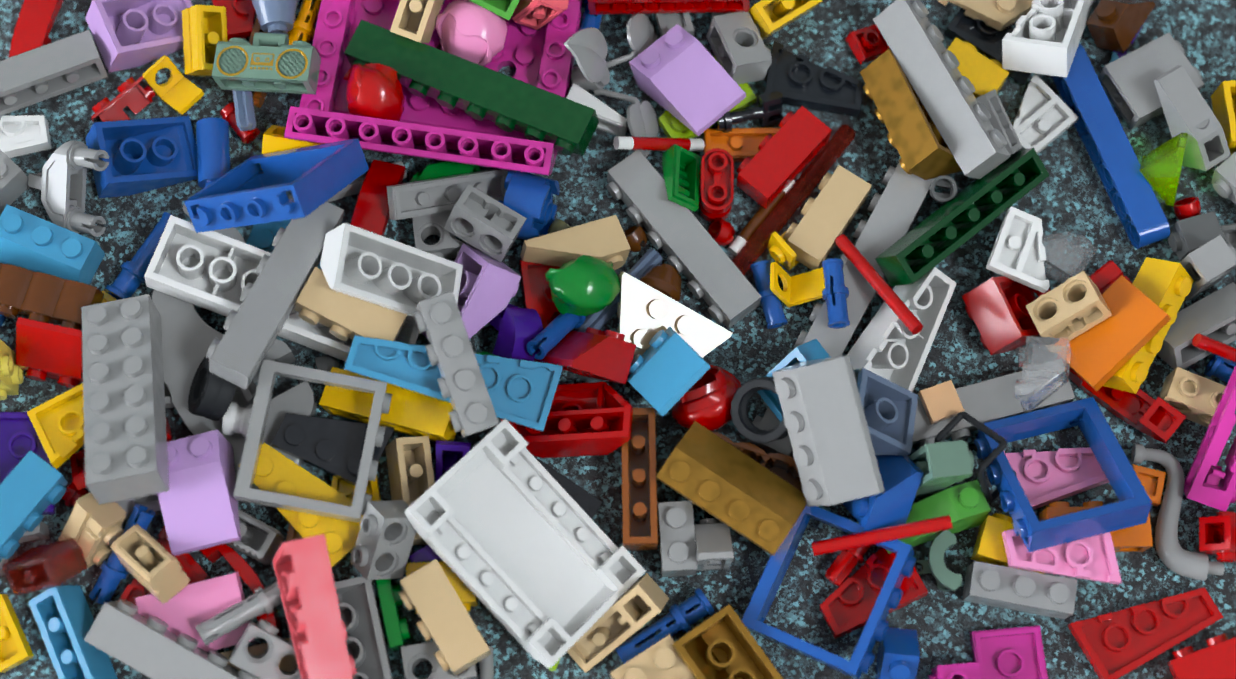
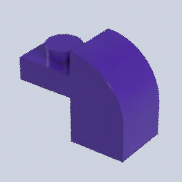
[489,304,543,362]

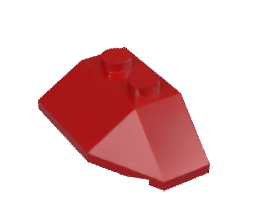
[501,382,633,458]

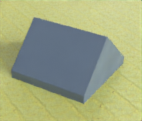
[857,368,918,456]

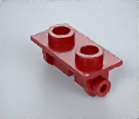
[91,76,156,122]

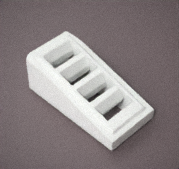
[567,83,627,136]

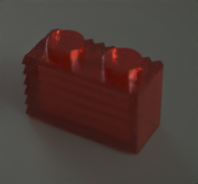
[2,538,87,595]

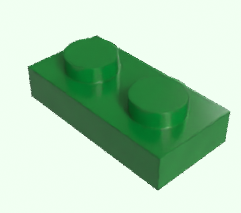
[376,579,411,651]

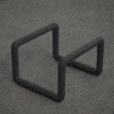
[934,412,1017,503]

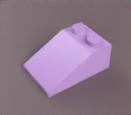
[85,0,193,73]
[629,24,747,136]
[421,243,521,339]
[157,429,241,556]

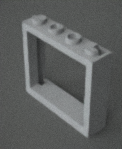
[233,359,392,523]

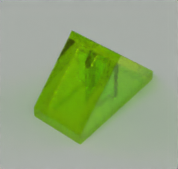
[1139,133,1188,206]

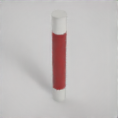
[613,136,705,152]

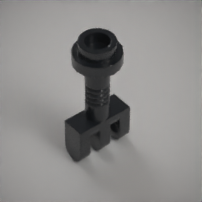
[714,92,783,133]

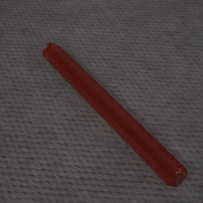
[732,124,856,275]

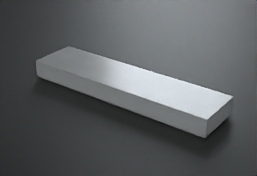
[387,168,508,220]

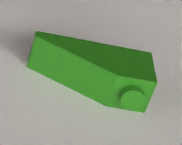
[887,480,991,554]

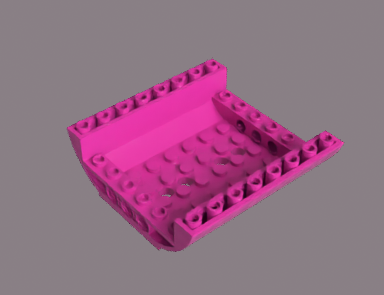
[284,0,583,176]

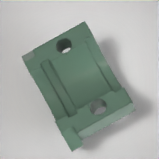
[916,530,962,592]

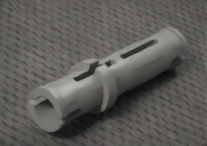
[195,582,282,646]

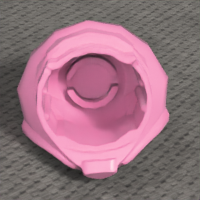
[435,0,507,66]

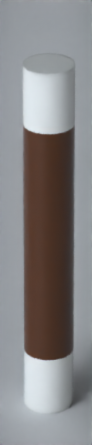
[728,180,796,256]

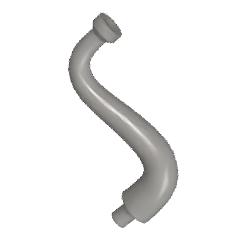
[1131,443,1225,581]

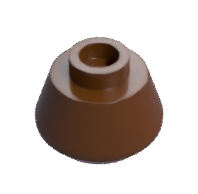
[640,264,681,302]

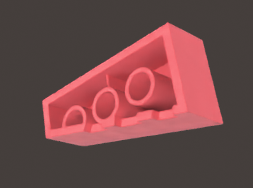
[272,534,356,679]

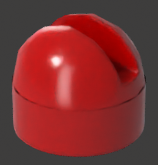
[1172,196,1201,220]
[708,218,735,246]

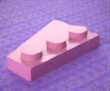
[1004,447,1109,510]
[1002,529,1122,585]

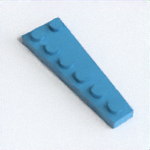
[344,336,563,432]

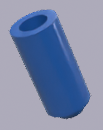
[196,117,231,188]

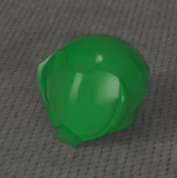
[545,255,620,316]

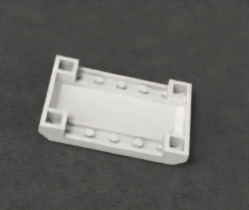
[404,419,646,668]

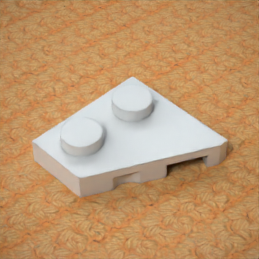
[1012,74,1079,154]
[985,206,1050,293]

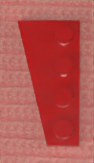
[1067,587,1224,679]

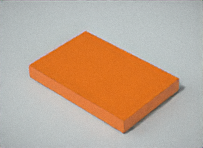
[1049,275,1171,391]

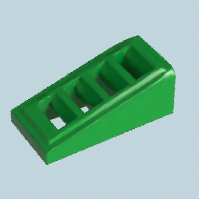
[662,144,701,212]

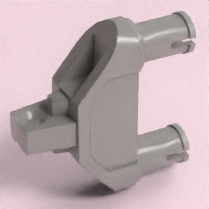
[28,140,109,237]

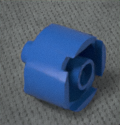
[499,170,559,240]

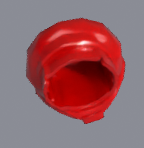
[343,63,405,121]
[671,364,741,431]

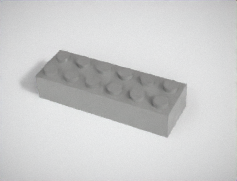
[81,294,169,505]

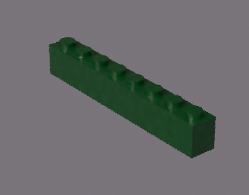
[344,20,599,157]

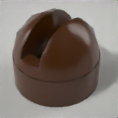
[624,224,647,253]

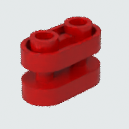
[699,148,734,223]

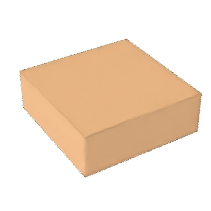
[918,380,964,425]

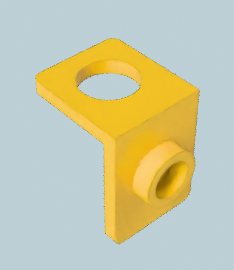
[142,55,205,115]
[767,231,799,271]
[770,261,825,308]

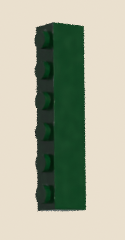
[875,148,1049,286]

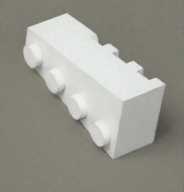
[1002,0,1094,78]
[847,267,957,392]

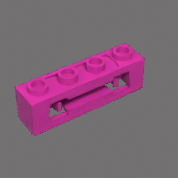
[1184,366,1236,512]

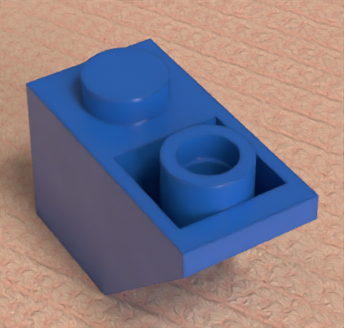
[876,627,920,679]

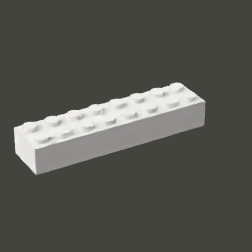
[144,215,420,361]

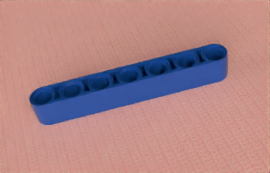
[1051,43,1170,249]

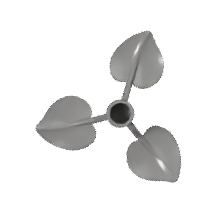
[564,13,659,157]

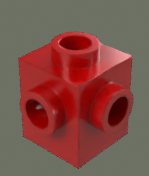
[1199,512,1236,563]

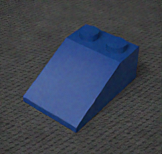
[85,116,198,198]

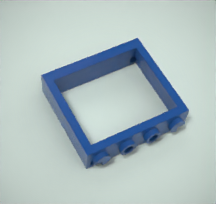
[184,138,369,233]
[974,397,1152,552]
[741,504,917,679]

